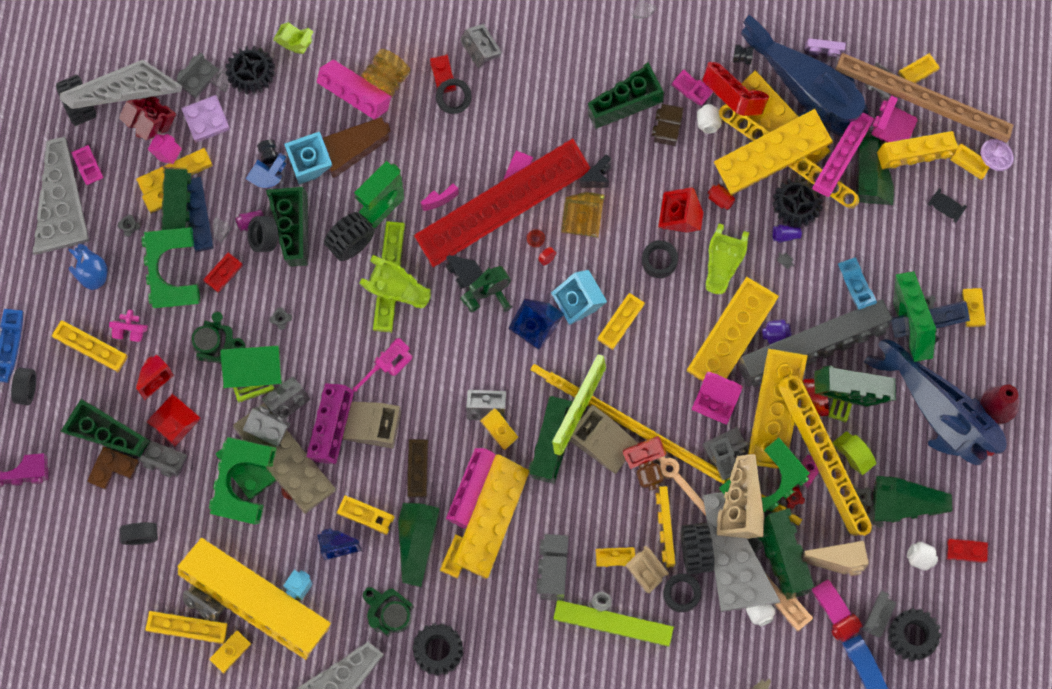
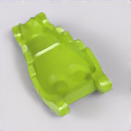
[705,223,750,295]
[359,255,431,309]

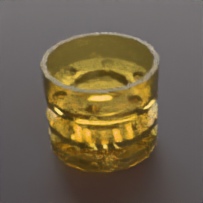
[361,49,411,98]

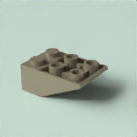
[342,402,401,449]
[569,405,639,474]

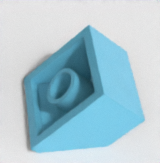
[284,131,332,185]
[551,270,607,325]

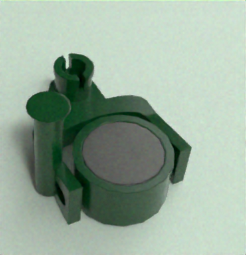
[460,266,513,313]
[192,311,246,364]
[363,587,414,638]

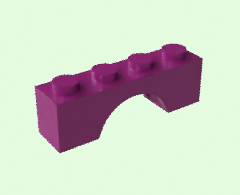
[0,453,49,487]

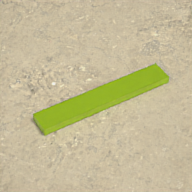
[373,221,405,333]
[552,354,606,455]
[553,600,674,647]

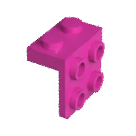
[871,96,917,143]
[691,372,743,425]

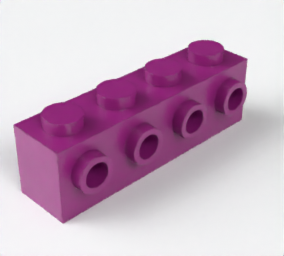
[307,383,354,465]

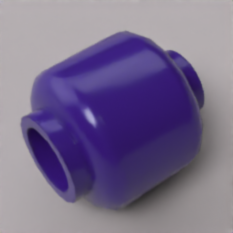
[762,319,791,345]

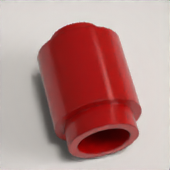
[707,184,736,211]
[831,614,862,642]

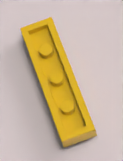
[136,148,213,195]
[51,320,128,373]
[655,486,675,568]
[145,611,228,644]

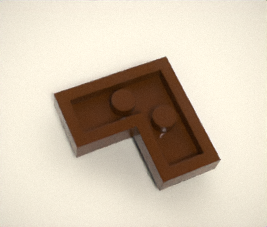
[87,446,140,490]

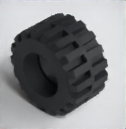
[56,74,97,126]
[324,212,375,261]
[680,522,714,575]
[888,608,941,661]
[413,623,463,676]

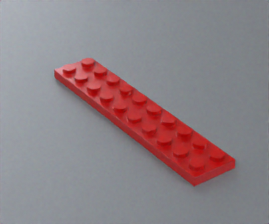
[413,138,591,268]

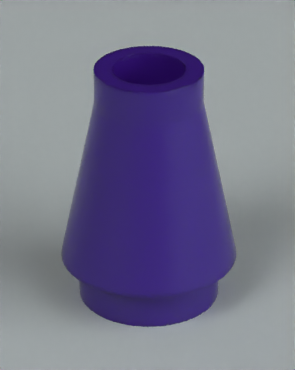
[772,224,802,243]

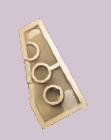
[717,454,764,538]

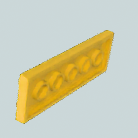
[741,71,831,172]
[714,109,833,195]
[686,276,779,381]
[748,348,807,469]
[453,454,529,579]

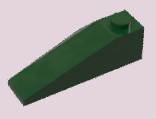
[856,132,894,205]
[873,476,953,522]
[398,503,441,588]

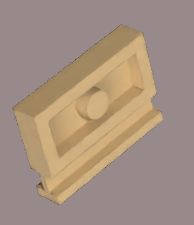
[625,546,669,593]

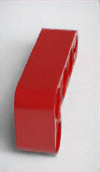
[702,62,769,116]

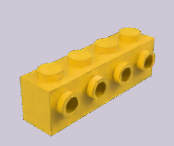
[877,131,958,169]

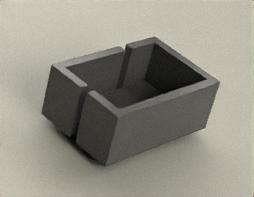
[537,534,568,601]

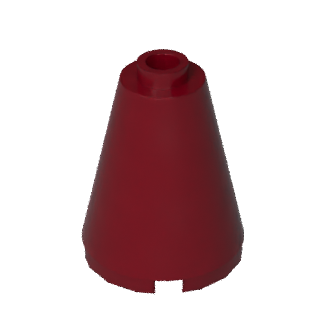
[980,384,1019,424]

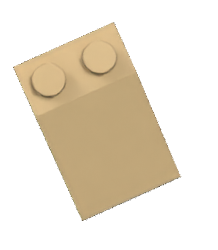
[802,541,869,576]

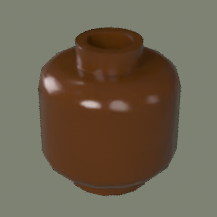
[636,461,664,491]

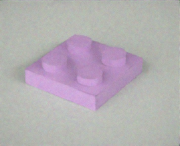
[804,38,846,58]
[181,95,230,143]

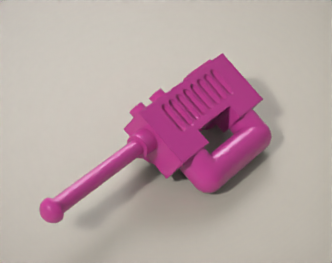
[353,338,412,392]

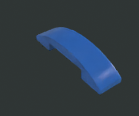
[0,309,23,383]
[842,635,888,689]

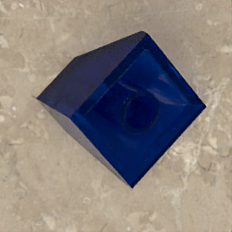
[508,299,564,350]
[317,528,362,561]

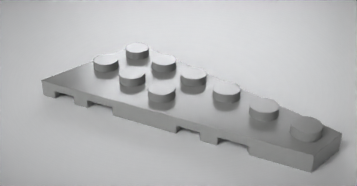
[60,60,182,109]
[33,137,89,255]
[703,492,780,612]
[297,642,384,689]

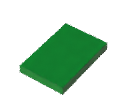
[221,345,282,388]

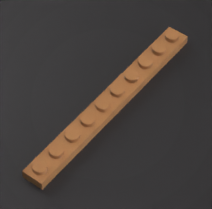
[836,53,1014,143]

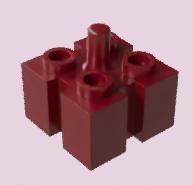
[119,96,176,141]

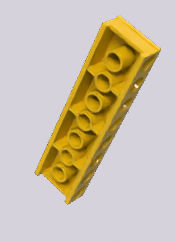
[177,537,331,660]

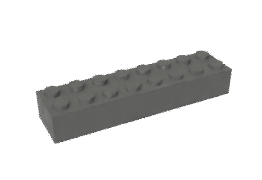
[738,299,892,387]

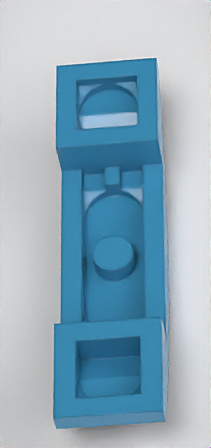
[838,257,877,310]

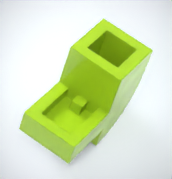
[273,22,314,54]
[832,431,877,475]

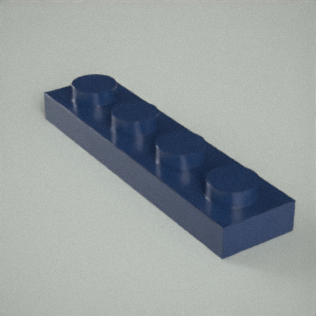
[187,177,214,252]
[891,301,970,338]

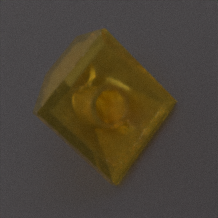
[561,192,605,238]

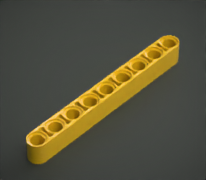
[719,104,859,209]
[779,376,872,536]

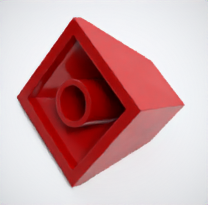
[658,187,704,233]
[136,354,174,400]
[146,393,201,447]

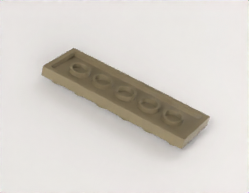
[233,403,336,514]

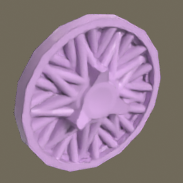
[980,139,1014,171]

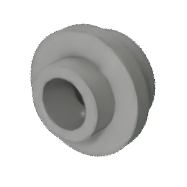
[592,592,612,611]

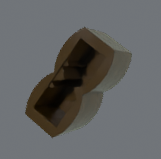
[651,104,684,147]

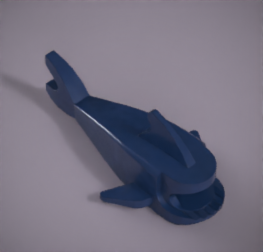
[741,14,868,136]
[863,339,1007,465]

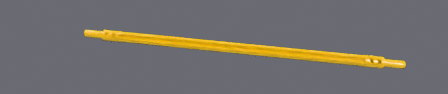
[530,364,803,526]

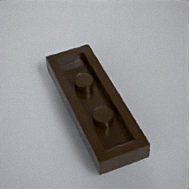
[407,439,428,498]

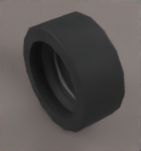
[435,78,472,114]
[247,216,278,252]
[642,240,678,278]
[11,367,37,405]
[119,522,158,545]
[663,574,701,613]

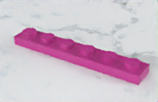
[812,113,875,197]

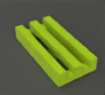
[233,385,274,403]
[828,399,852,423]

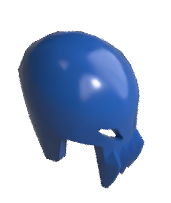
[69,244,108,290]

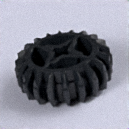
[225,45,276,95]
[772,177,823,228]

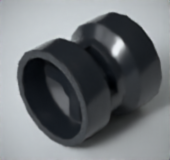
[733,44,754,65]
[257,139,279,165]

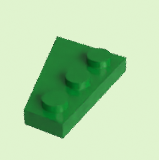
[215,449,277,500]

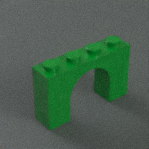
[354,160,405,229]
[141,227,201,308]
[893,271,936,362]
[209,437,277,525]
[719,438,810,513]

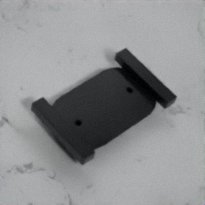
[927,188,967,223]

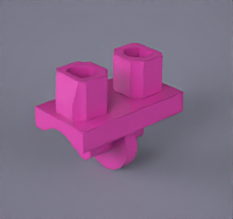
[109,309,148,342]

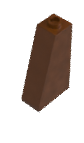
[322,117,391,178]

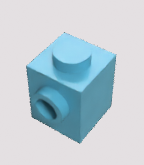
[283,570,313,601]

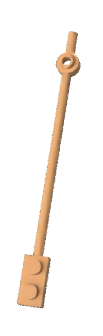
[657,456,813,632]

